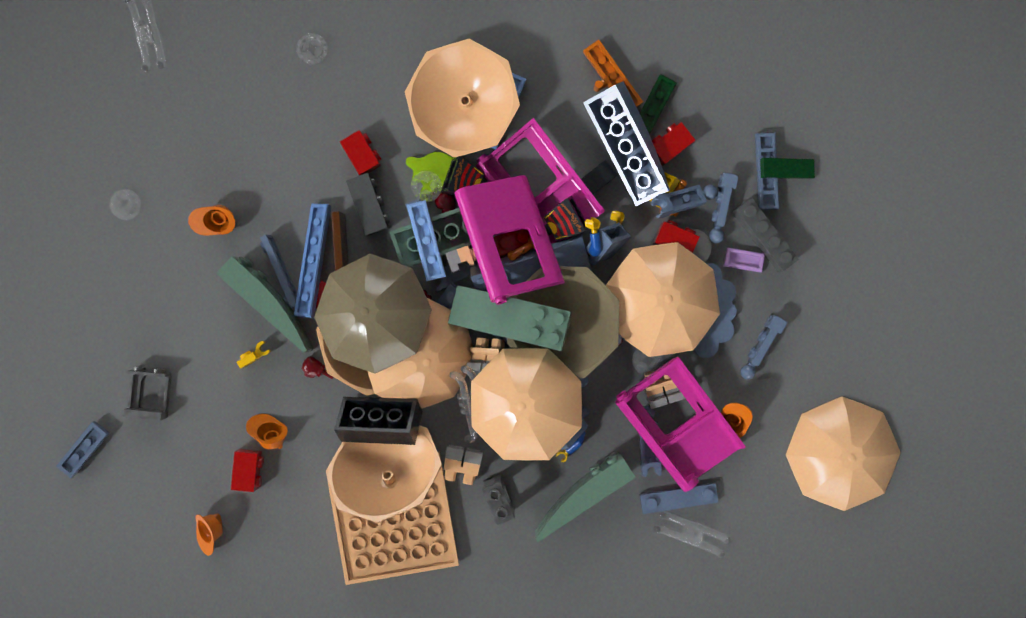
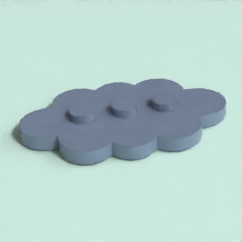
[694,263,737,358]

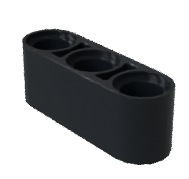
[581,160,617,194]

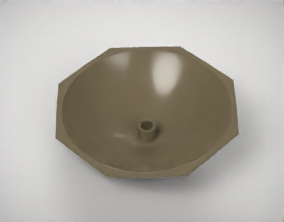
[314,254,432,374]
[507,266,619,378]

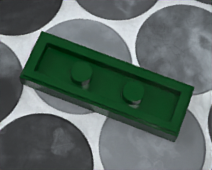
[640,74,677,135]
[760,158,815,179]

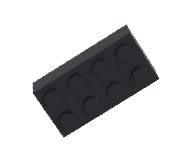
[334,397,423,445]

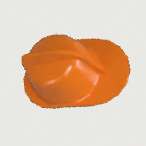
[188,204,235,236]
[721,403,753,438]
[246,414,288,449]
[195,513,223,556]

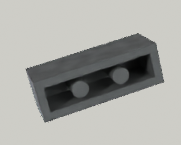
[346,173,391,236]

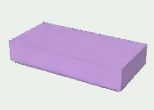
[723,247,765,273]

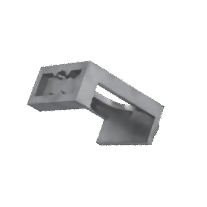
[122,366,171,421]
[482,474,515,526]

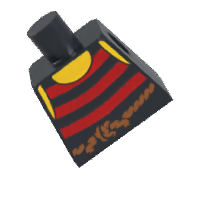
[440,156,484,197]
[544,195,588,241]

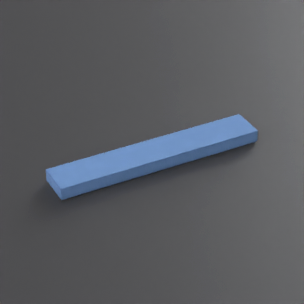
[294,203,331,319]

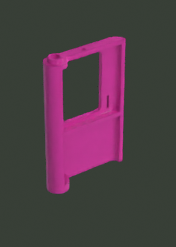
[476,118,605,244]
[454,175,565,305]
[615,357,746,492]

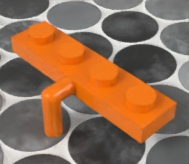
[583,39,643,107]

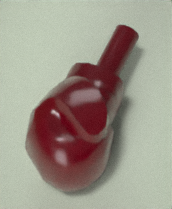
[435,193,455,213]
[302,356,333,379]

